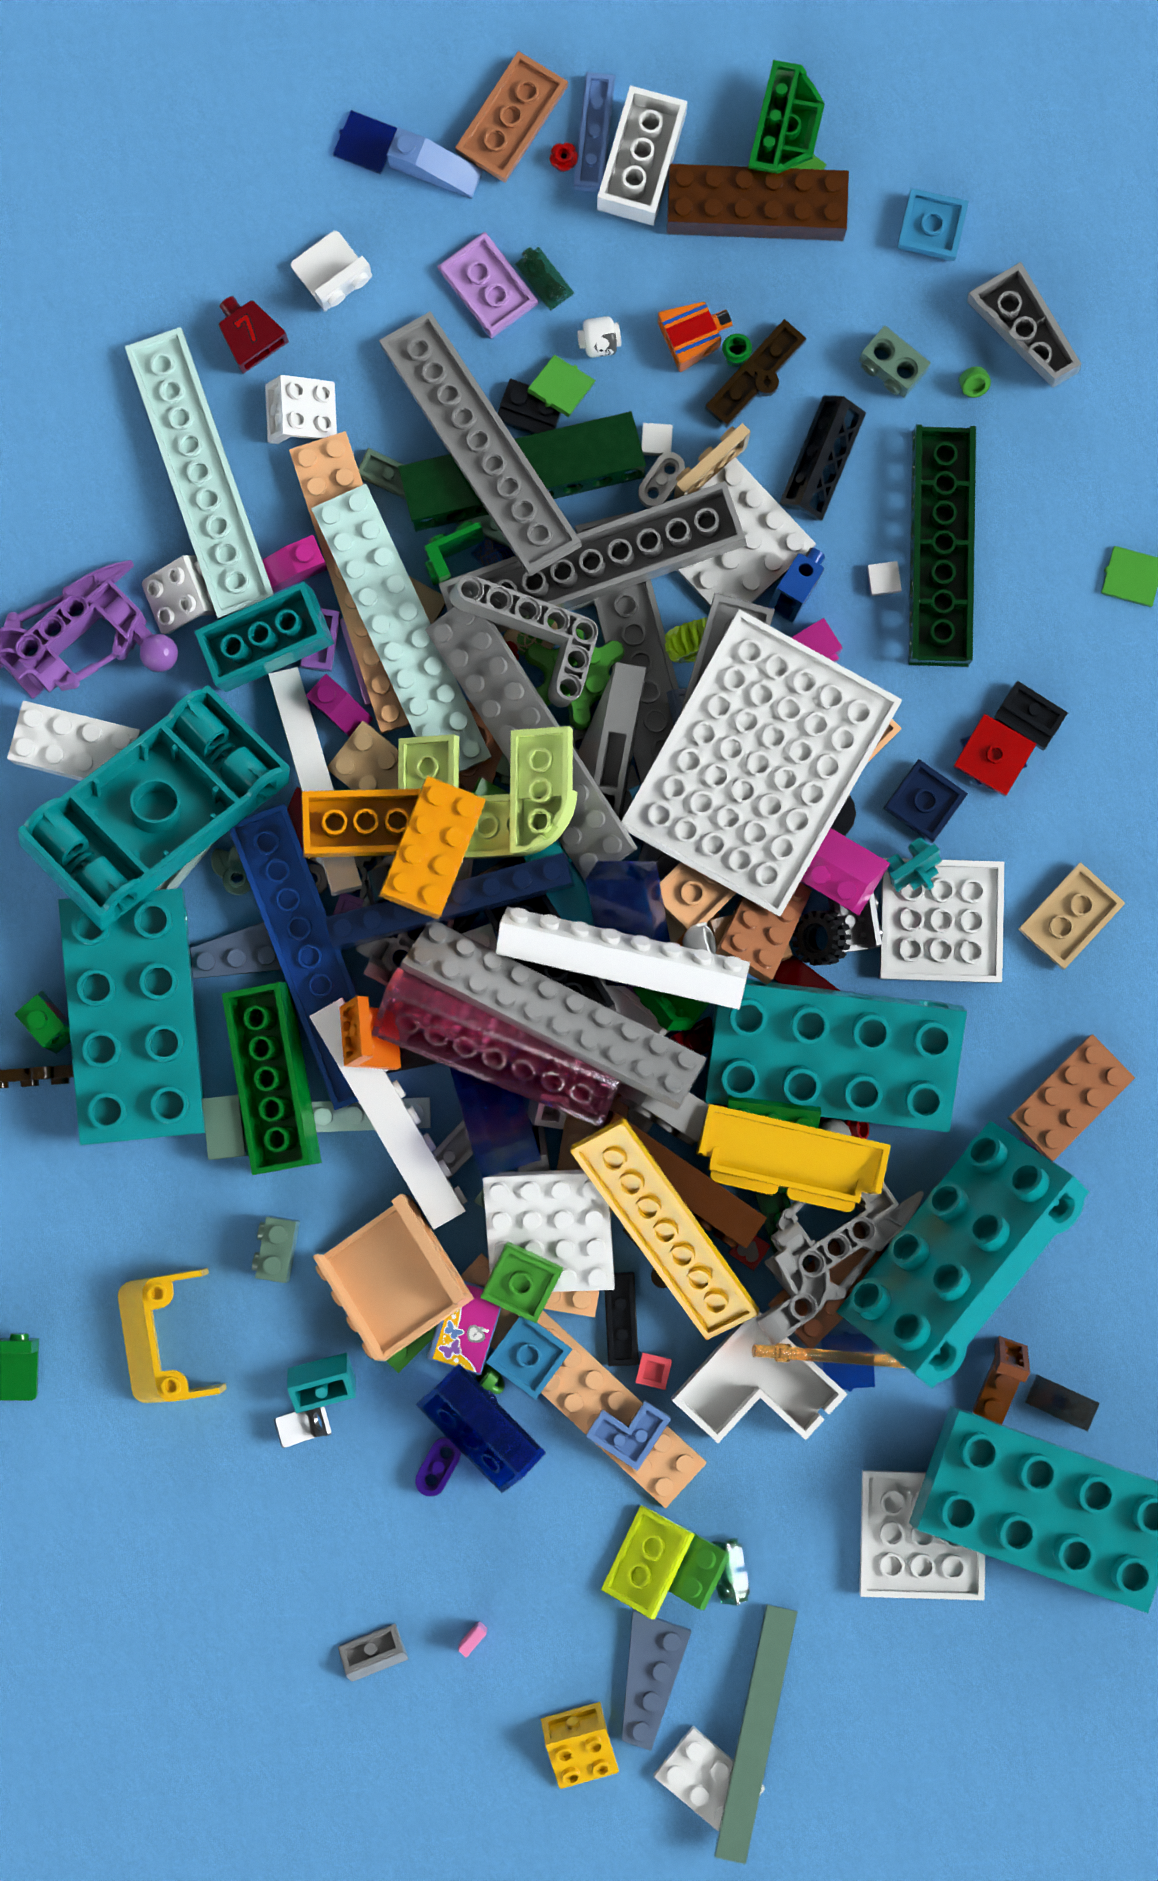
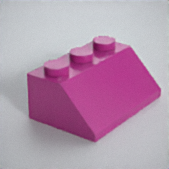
[801,828,891,915]

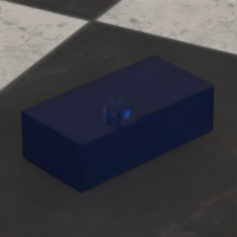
[585,861,670,987]
[449,1048,542,1178]
[416,1363,546,1493]

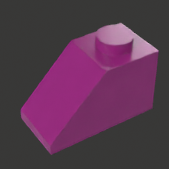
[306,674,373,738]

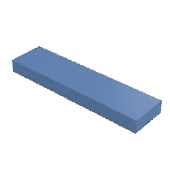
[574,72,615,192]

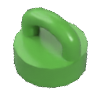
[958,366,991,398]
[474,1363,505,1395]

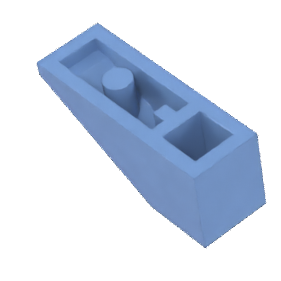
[387,127,483,199]

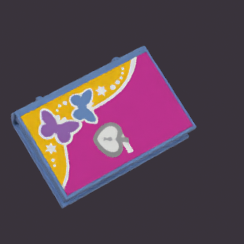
[427,1280,502,1375]

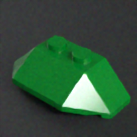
[748,60,825,174]

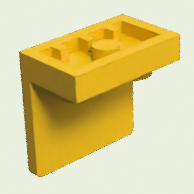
[541,1702,619,1789]

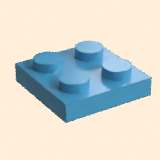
[897,188,969,261]
[486,1316,572,1400]

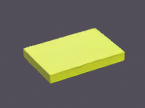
[601,1505,695,1619]

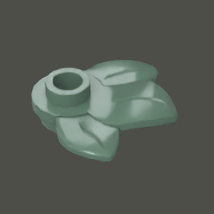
[211,844,251,895]

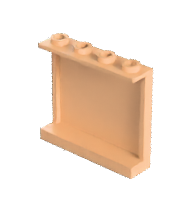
[313,1194,474,1361]

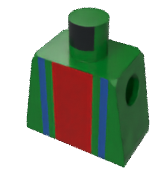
[15,991,71,1054]

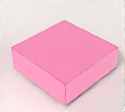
[458,1621,488,1658]

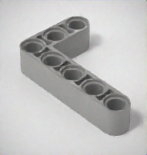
[450,575,598,707]

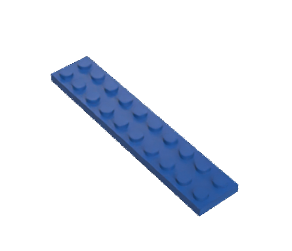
[229,803,387,1110]

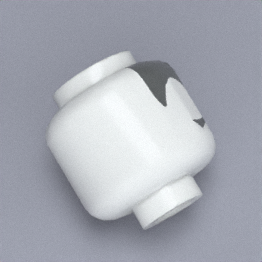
[577,316,621,358]

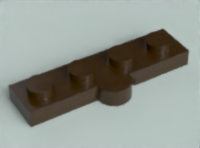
[705,319,807,428]
[0,1065,74,1089]

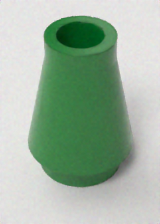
[722,334,752,367]

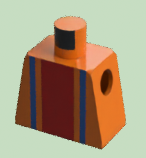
[657,302,732,373]

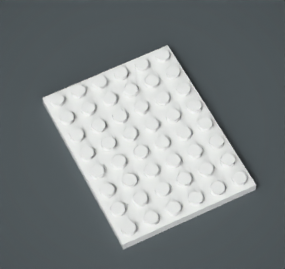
[621,609,902,916]

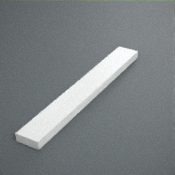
[268,667,362,896]

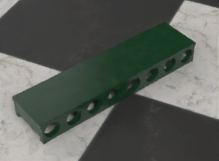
[398,411,646,532]
[908,424,976,667]

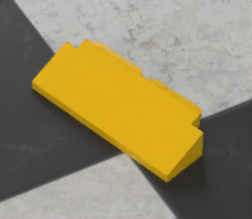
[695,1104,891,1212]

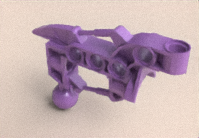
[0,560,178,699]

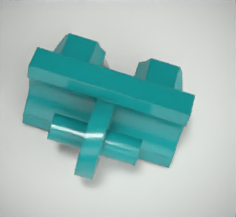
[886,837,942,892]

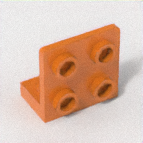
[339,996,401,1070]

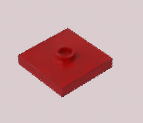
[953,714,1036,797]

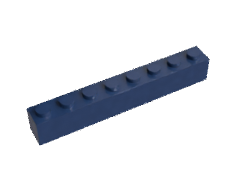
[325,852,575,951]

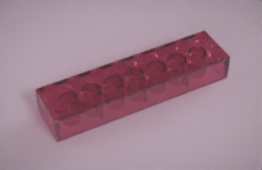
[371,968,621,1127]

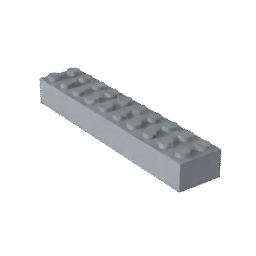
[439,481,747,633]

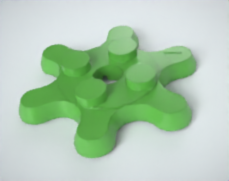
[524,629,625,730]

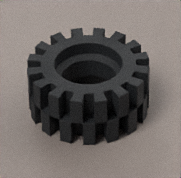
[792,910,851,966]

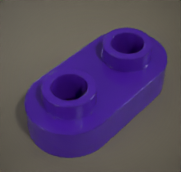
[415,1437,461,1497]

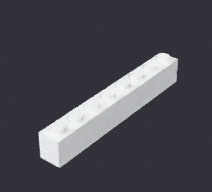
[496,907,750,1009]
[309,998,468,1230]

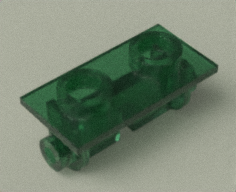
[515,247,574,311]
[712,1538,750,1606]

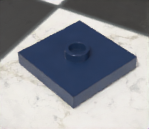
[883,759,968,843]

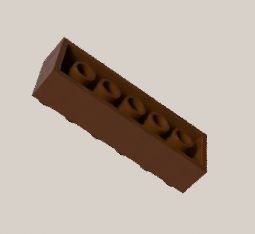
[667,164,849,241]
[587,1109,767,1249]

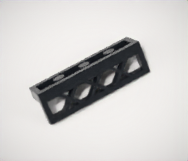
[779,395,866,521]

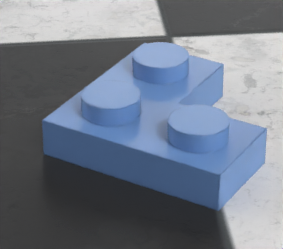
[586,1400,671,1471]

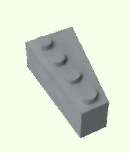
[967,262,1081,388]

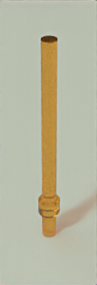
[752,1343,905,1368]

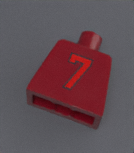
[218,296,289,374]

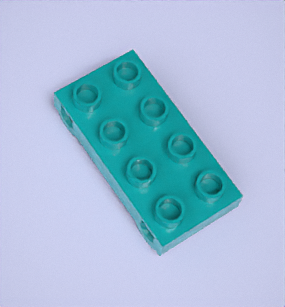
[17,685,290,931]
[58,888,206,1145]
[703,978,967,1132]
[836,1121,1090,1389]
[909,1405,1158,1613]

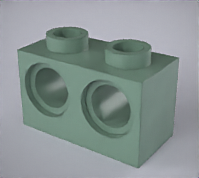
[859,325,931,398]

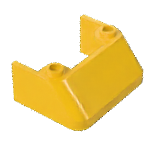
[118,1268,227,1403]

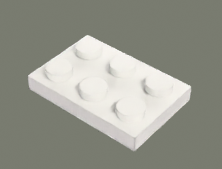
[654,1726,765,1832]

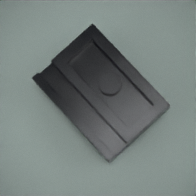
[497,378,562,434]
[993,680,1068,751]

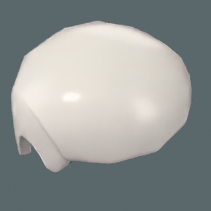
[683,922,717,954]

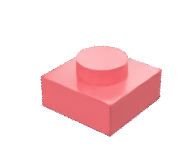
[635,1352,672,1390]

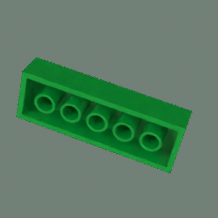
[221,982,322,1175]

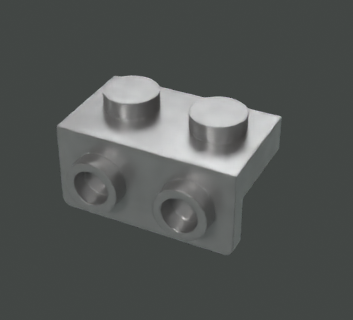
[828,892,883,953]

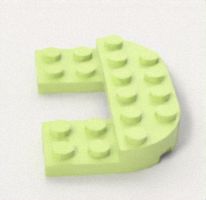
[398,726,577,859]

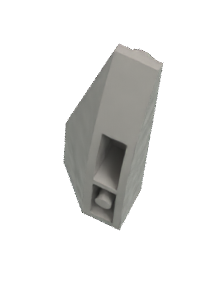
[577,662,647,821]

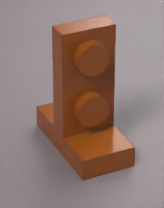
[973,1336,1030,1424]

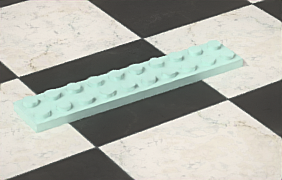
[125,327,274,620]
[311,484,492,773]

